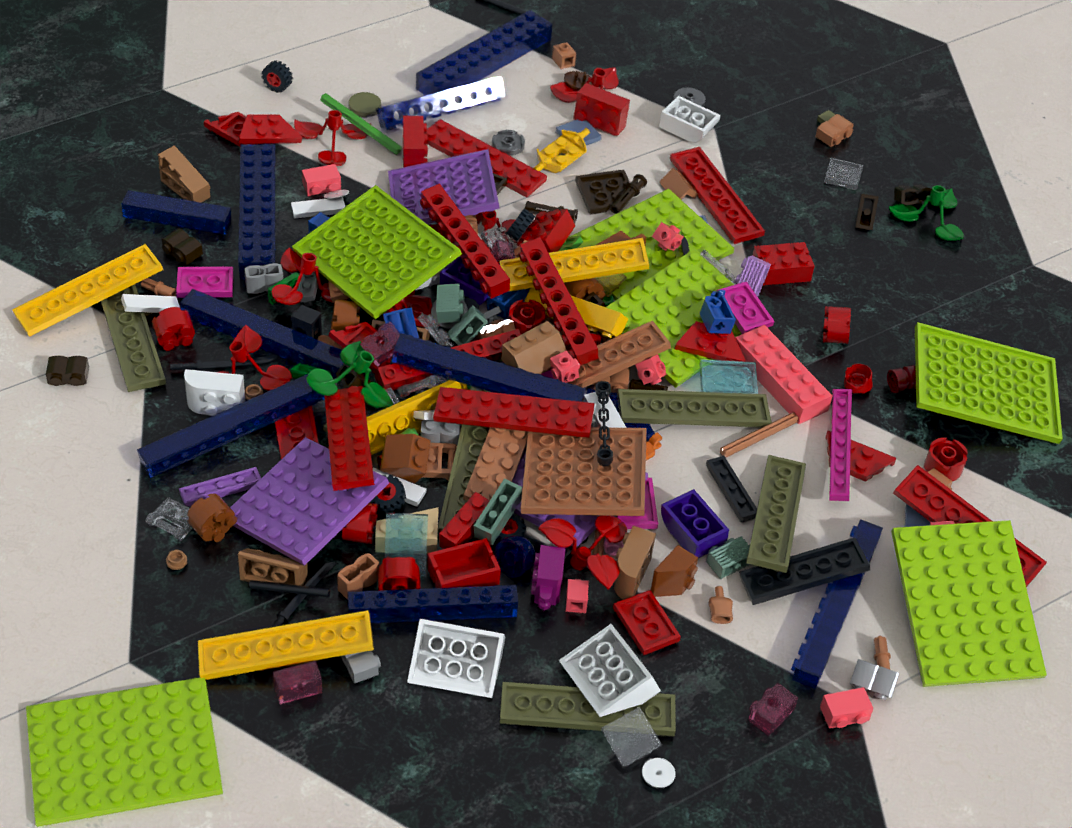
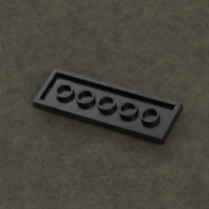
[739,537,870,605]

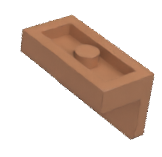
[660,168,697,200]

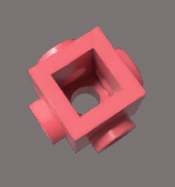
[652,222,684,251]
[550,350,580,385]
[635,354,667,385]

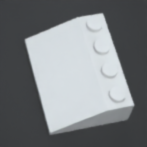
[407,619,505,698]
[559,624,661,717]

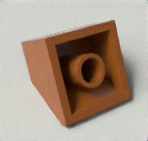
[380,434,431,483]
[651,545,698,597]

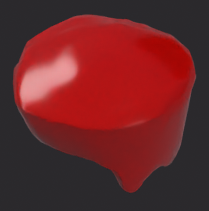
[844,363,873,393]

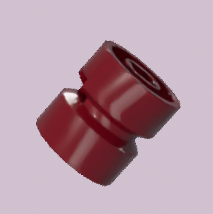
[887,365,916,393]

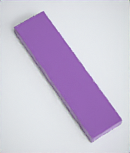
[179,467,261,508]

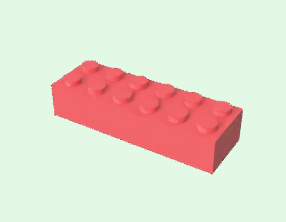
[735,325,832,424]

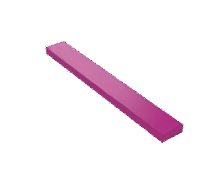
[829,389,852,501]

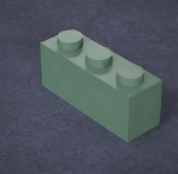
[474,478,522,546]

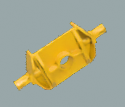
[533,128,590,173]

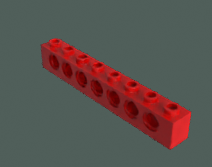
[420,183,510,299]
[518,237,599,366]
[375,329,521,392]

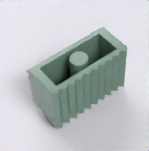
[436,283,464,323]
[448,306,488,345]
[706,536,751,579]

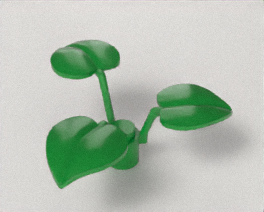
[889,185,964,241]
[306,341,393,408]

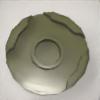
[349,92,381,117]

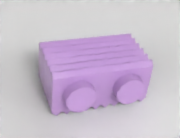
[734,256,771,297]

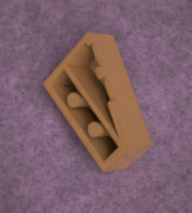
[158,145,210,207]

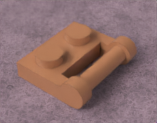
[423,443,457,481]

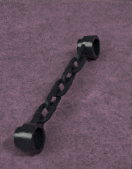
[595,381,613,467]

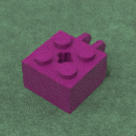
[531,545,565,610]

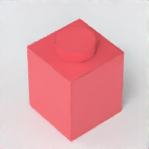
[565,579,589,613]

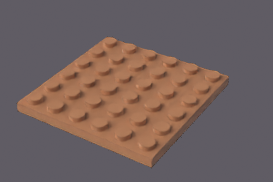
[521,427,646,516]

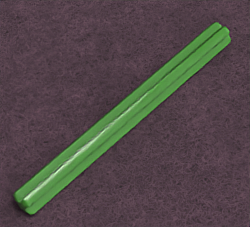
[320,93,402,155]

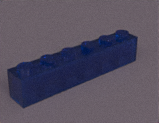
[121,190,232,235]

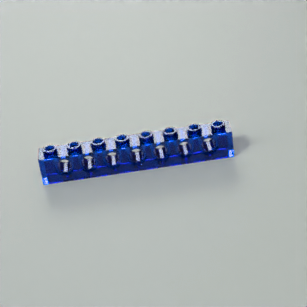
[376,77,506,130]
[348,585,518,623]

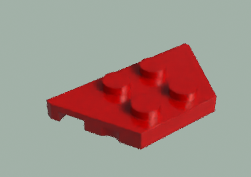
[204,112,258,154]
[238,114,302,144]
[675,321,746,366]
[328,322,394,374]
[826,430,897,482]

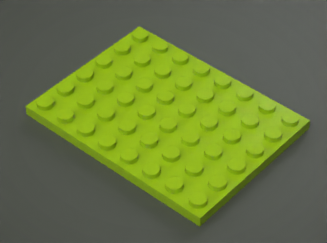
[292,185,462,320]
[572,189,734,301]
[606,249,742,388]
[915,322,1063,444]
[891,520,1047,687]
[26,678,223,827]

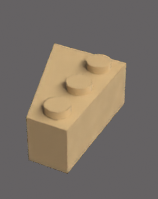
[375,507,439,554]

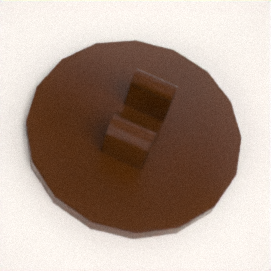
[564,71,592,90]

